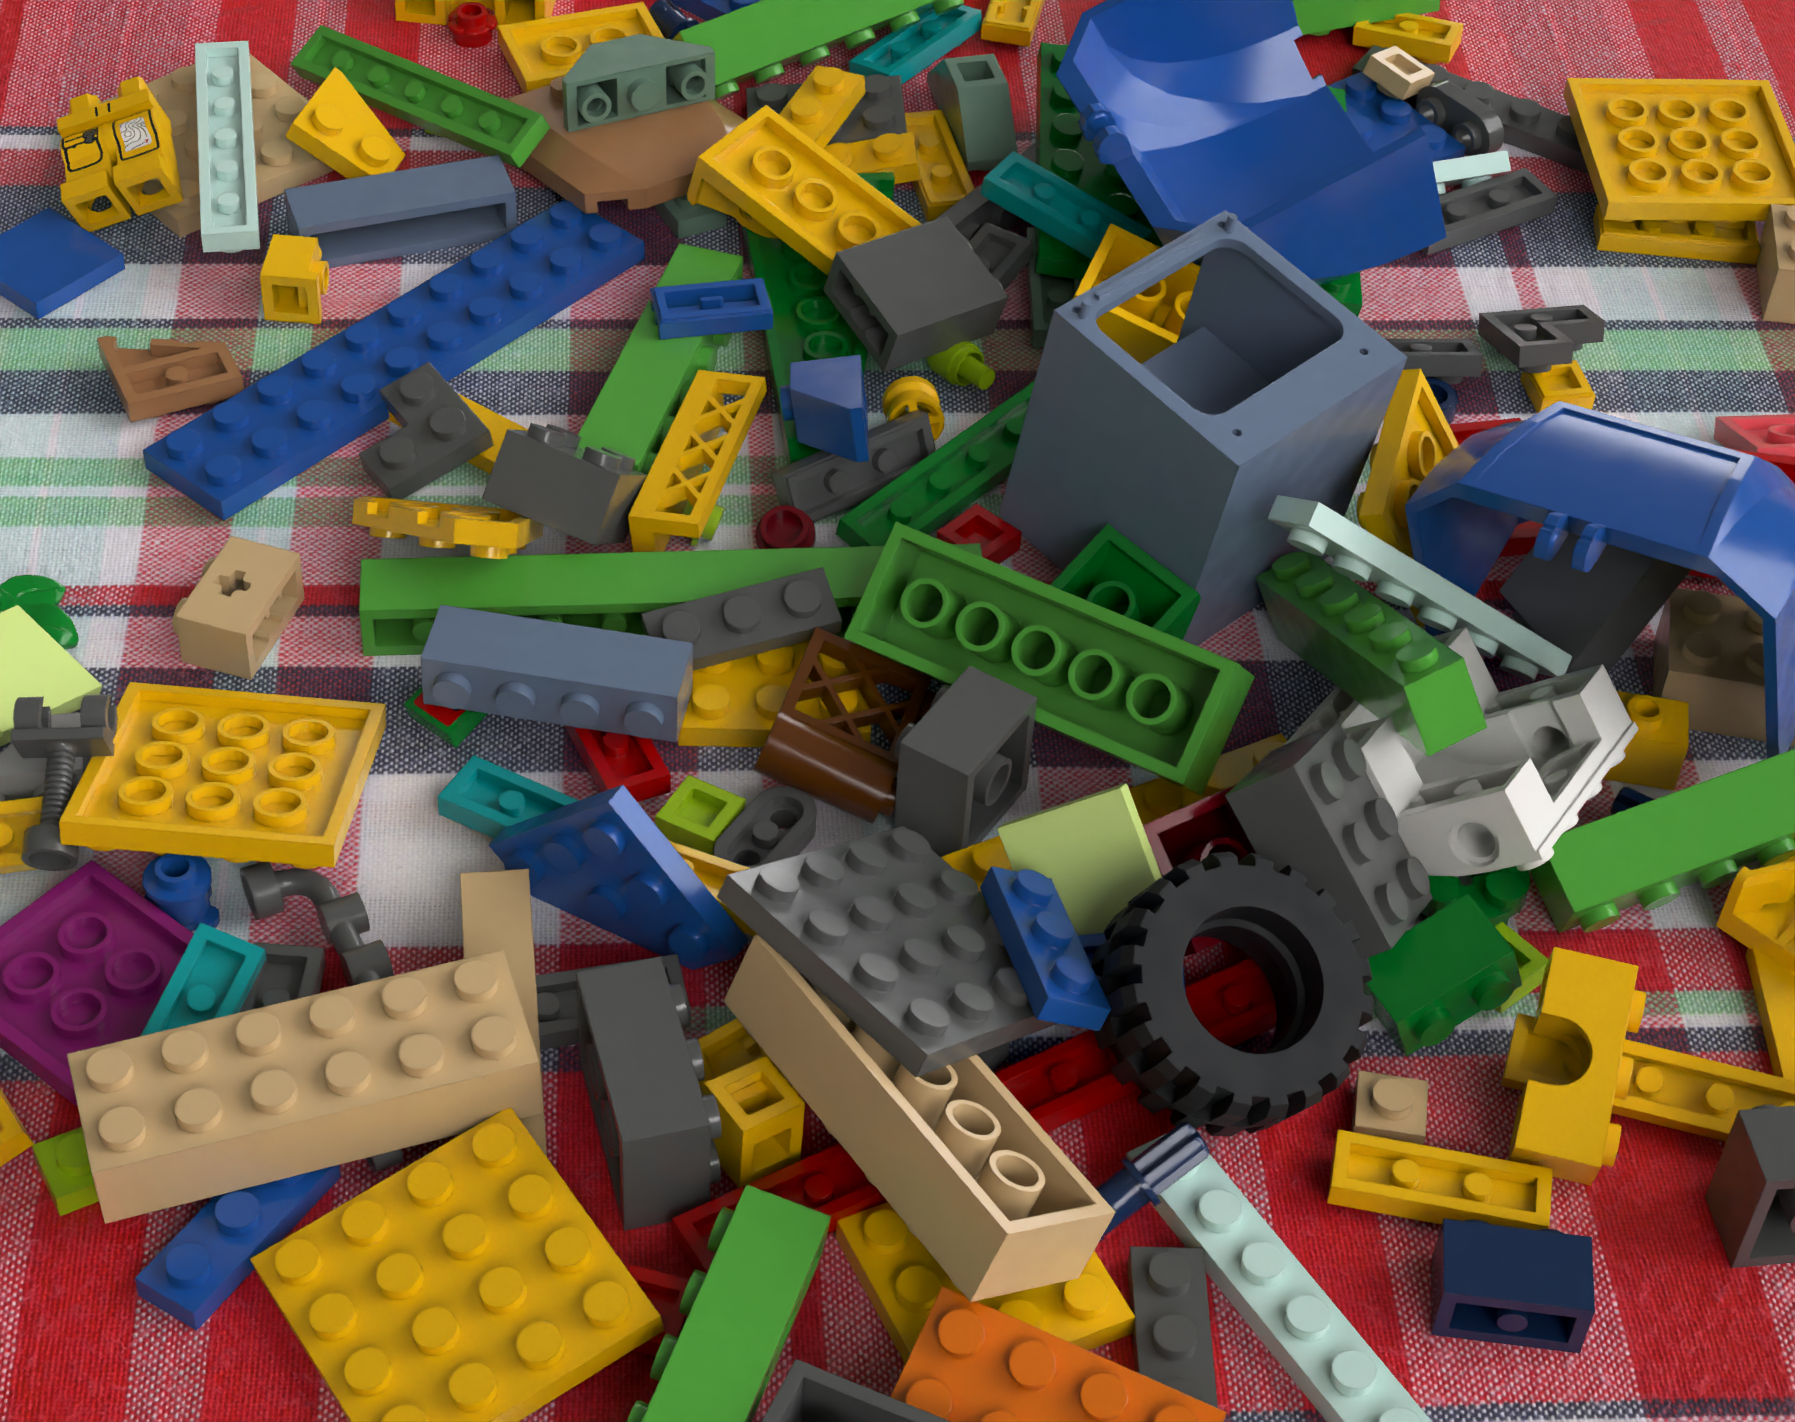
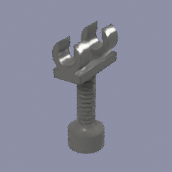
[10,695,118,871]

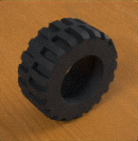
[1091,852,1374,1136]

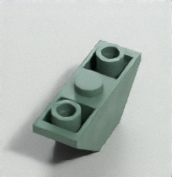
[562,34,715,132]
[927,54,1018,171]

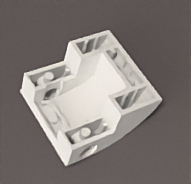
[1284,627,1639,876]

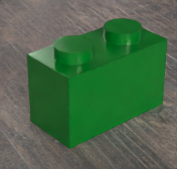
[1363,894,1522,1057]

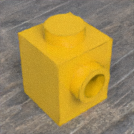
[1603,691,1689,791]

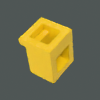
[260,234,329,325]
[704,1056,805,1188]

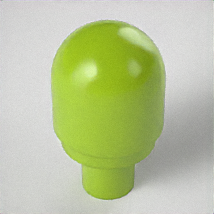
[926,341,995,390]

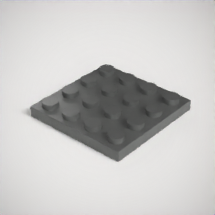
[717,826,1058,1077]

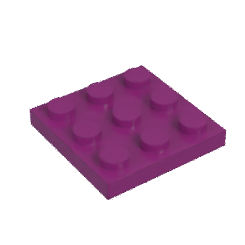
[0,860,194,1106]

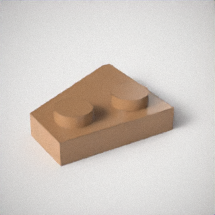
[97,336,244,422]

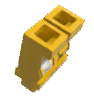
[56,76,184,232]

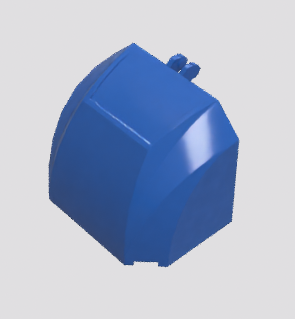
[1056,0,1447,285]
[1405,401,1795,759]

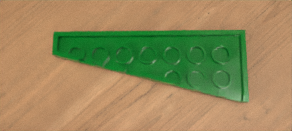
[742,172,895,465]

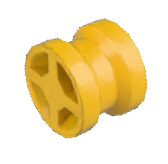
[882,376,945,441]

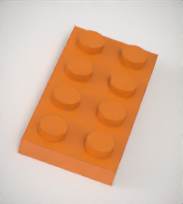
[890,1286,1227,1422]

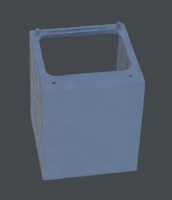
[999,210,1408,646]

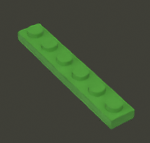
[290,25,551,169]

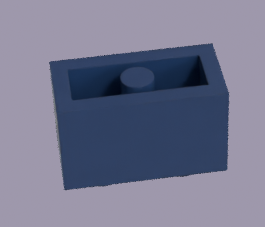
[1431,1219,1595,1354]

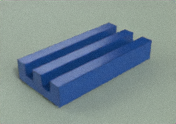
[650,278,773,340]

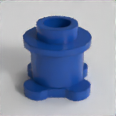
[143,854,220,931]

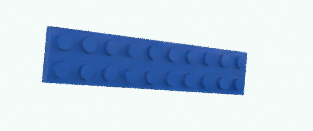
[143,199,645,521]

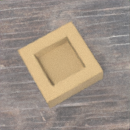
[1362,46,1435,100]
[1351,1070,1428,1145]

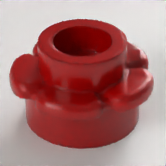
[447,2,498,48]

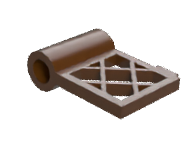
[753,626,937,824]

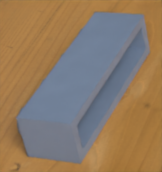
[284,155,517,268]
[420,605,693,742]

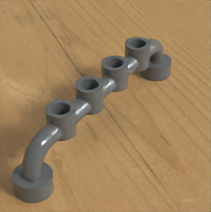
[240,862,403,1173]

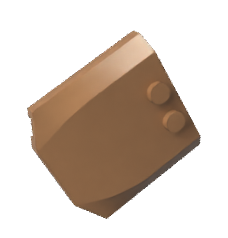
[506,77,745,214]

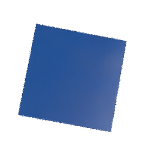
[0,207,125,319]

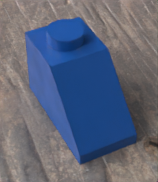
[780,355,869,462]

